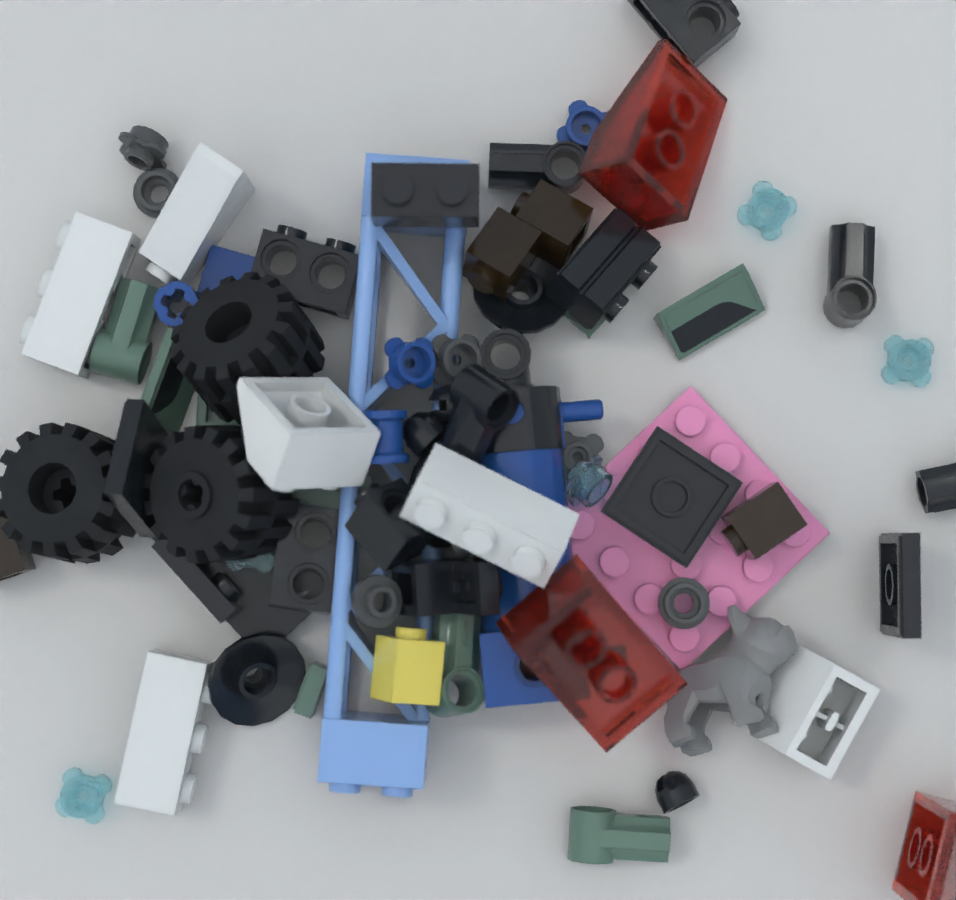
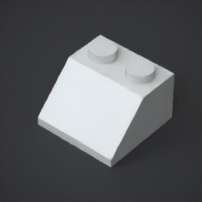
[237,377,381,492]

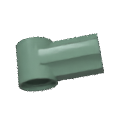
[89,277,159,385]
[425,613,485,718]
[567,806,671,864]

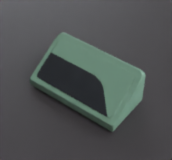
[654,263,766,360]
[141,327,195,435]

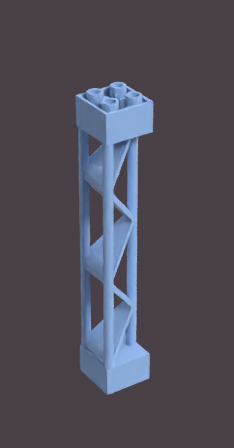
[317,153,470,797]

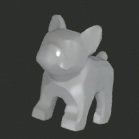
[664,605,797,757]

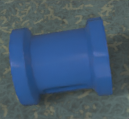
[153,281,199,328]
[361,410,409,464]

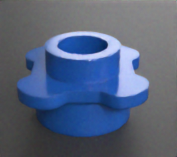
[557,100,615,159]
[384,337,436,389]

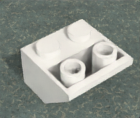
[732,644,881,781]

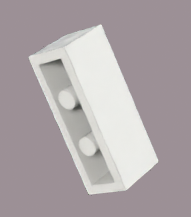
[20,211,141,379]
[399,443,580,589]
[114,649,214,816]

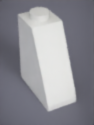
[139,142,255,285]

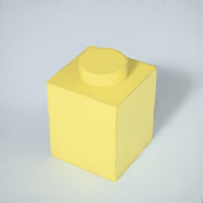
[370,626,445,706]

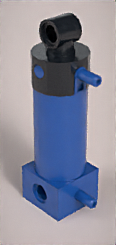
[479,328,627,708]

